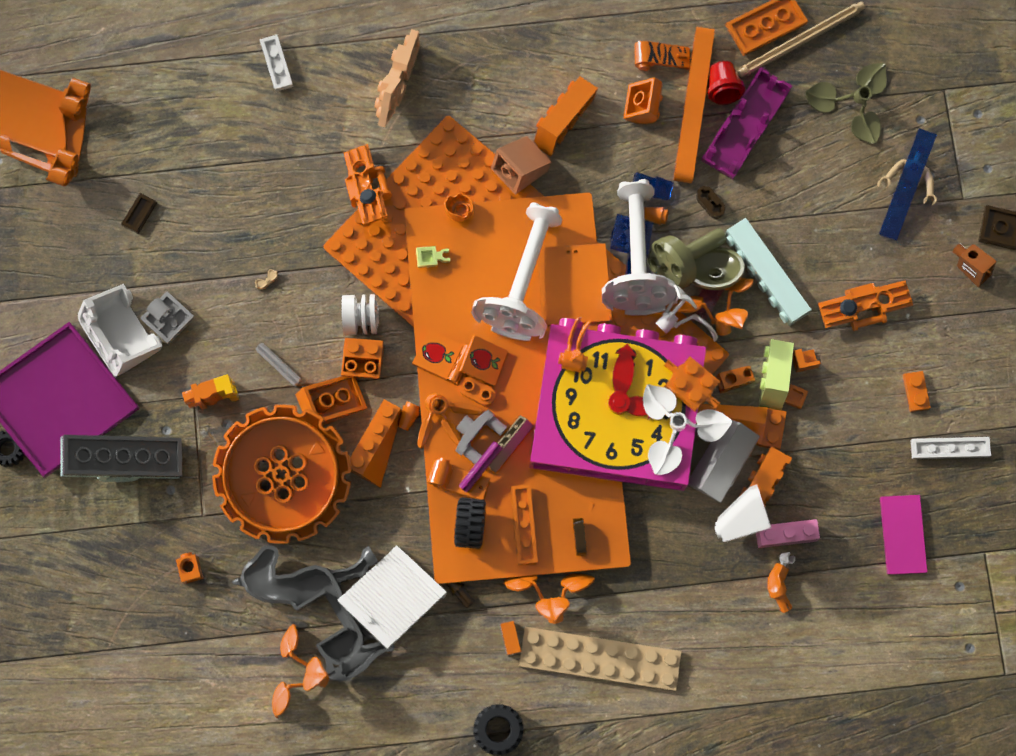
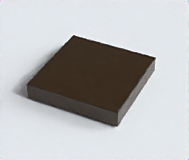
[978,205,1016,250]

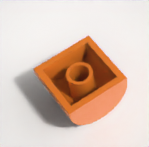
[623,77,663,124]

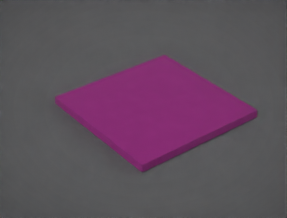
[0,322,140,479]

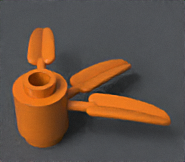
[558,317,591,372]
[417,393,483,448]

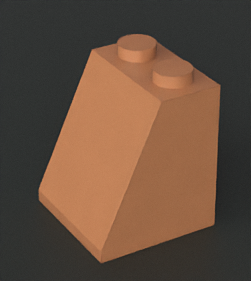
[491,136,551,195]

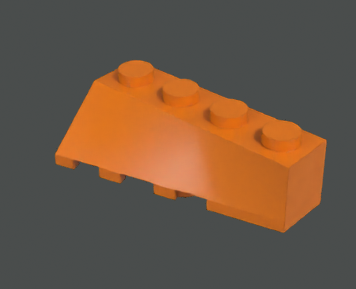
[350,399,402,488]

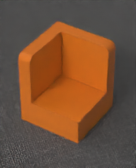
[792,349,821,373]

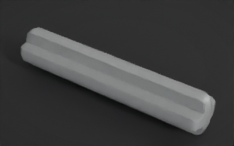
[256,343,302,387]

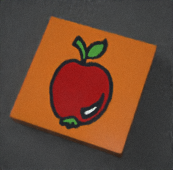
[412,330,463,380]
[459,335,508,386]

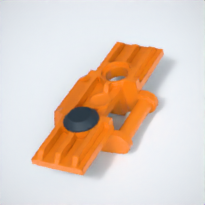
[344,144,392,226]
[818,280,913,331]

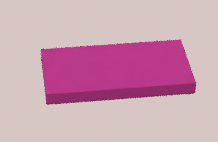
[880,495,927,575]

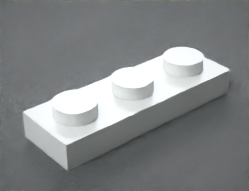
[260,35,293,92]

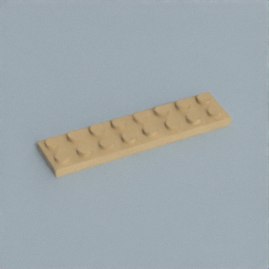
[519,627,681,691]

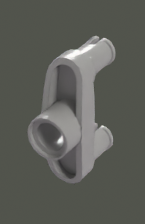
[455,410,507,464]

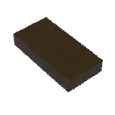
[121,193,157,234]

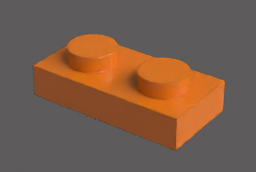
[903,371,931,412]

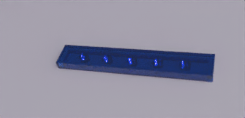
[878,128,937,241]

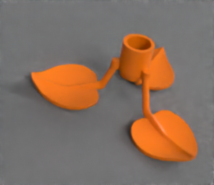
[670,278,754,336]
[503,573,595,624]
[272,624,329,718]

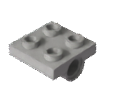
[140,292,195,345]

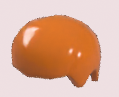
[444,193,474,221]

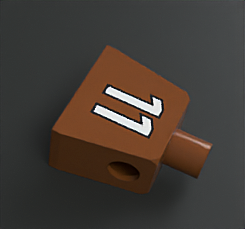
[952,243,997,288]

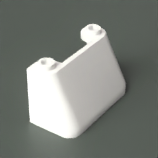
[78,284,162,377]
[715,485,771,542]

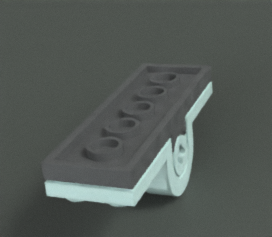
[61,435,182,482]

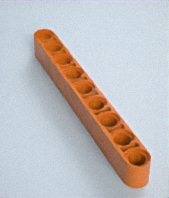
[673,27,715,184]

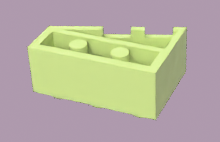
[758,339,794,410]

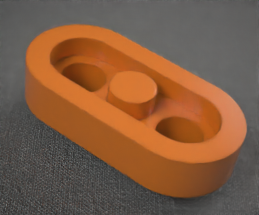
[459,377,495,406]

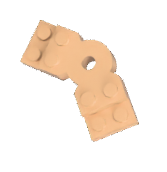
[374,29,420,127]

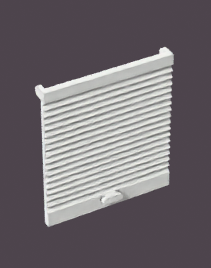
[338,545,447,649]

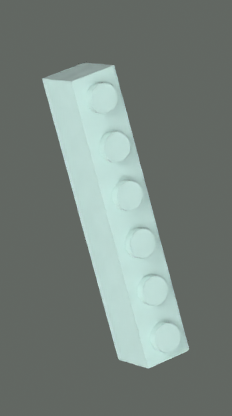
[725,218,811,326]

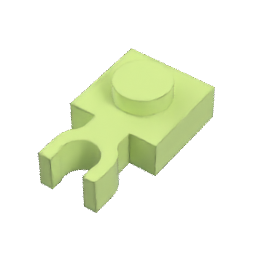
[416,246,450,268]

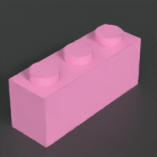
[756,519,820,548]

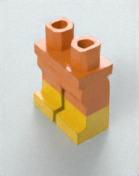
[182,374,240,410]

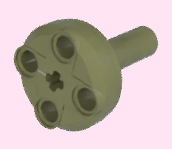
[647,228,727,289]

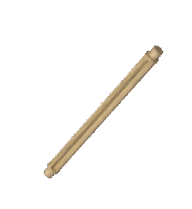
[737,2,865,78]

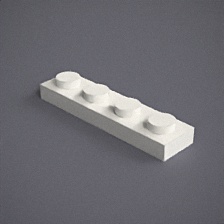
[911,437,991,459]

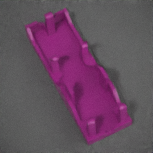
[701,67,792,179]

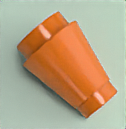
[644,207,669,225]
[398,401,421,431]

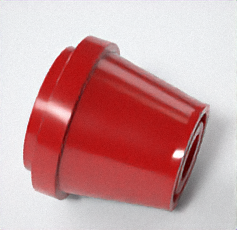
[708,61,745,105]

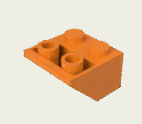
[341,338,384,379]

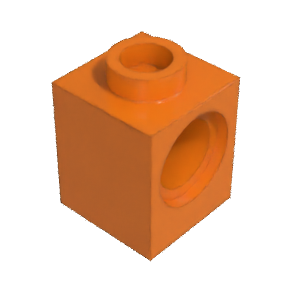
[176,552,204,584]

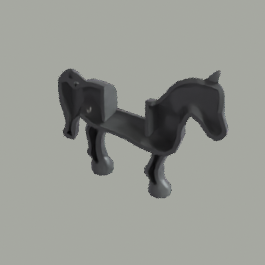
[232,545,395,681]

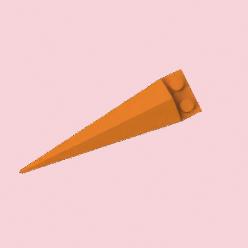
[696,404,787,450]

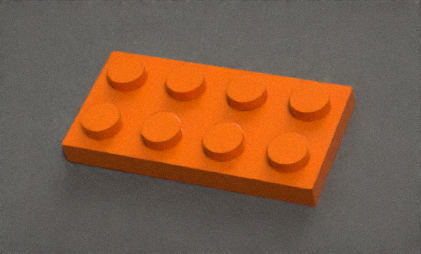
[725,0,808,56]

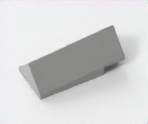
[688,420,760,503]

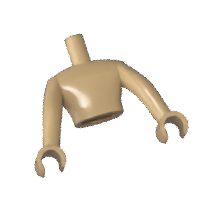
[877,151,937,207]

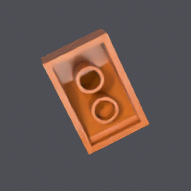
[295,376,367,425]

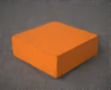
[784,384,808,410]

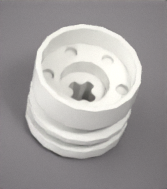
[342,294,379,335]

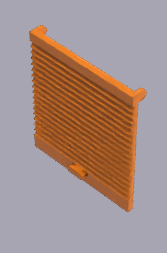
[538,243,612,326]

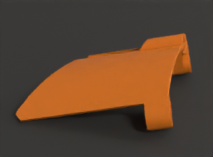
[0,70,91,187]

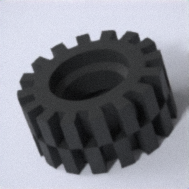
[0,431,25,467]

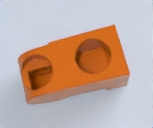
[716,366,755,393]

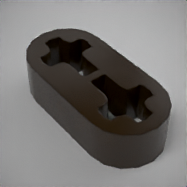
[696,186,726,219]
[573,518,587,556]

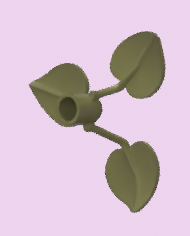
[805,63,887,144]

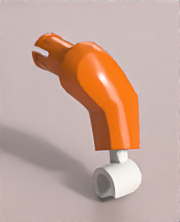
[768,552,795,613]

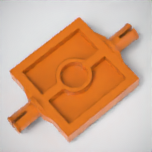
[664,356,720,412]

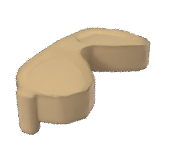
[255,269,278,290]

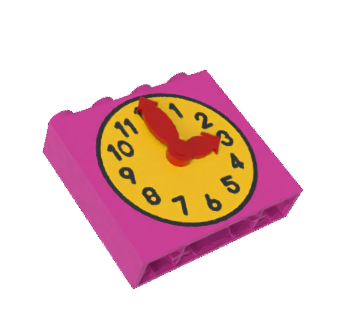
[530,318,706,491]

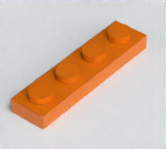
[511,484,538,565]

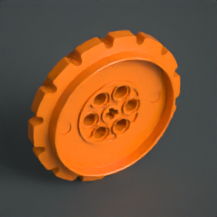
[212,405,352,544]

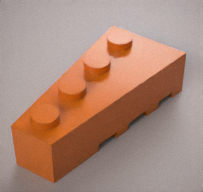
[534,76,598,157]
[739,447,792,507]

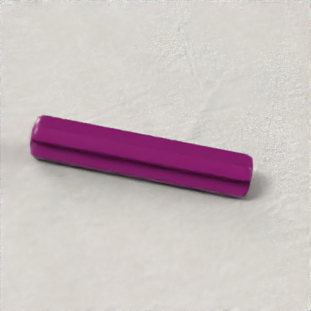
[459,442,502,492]

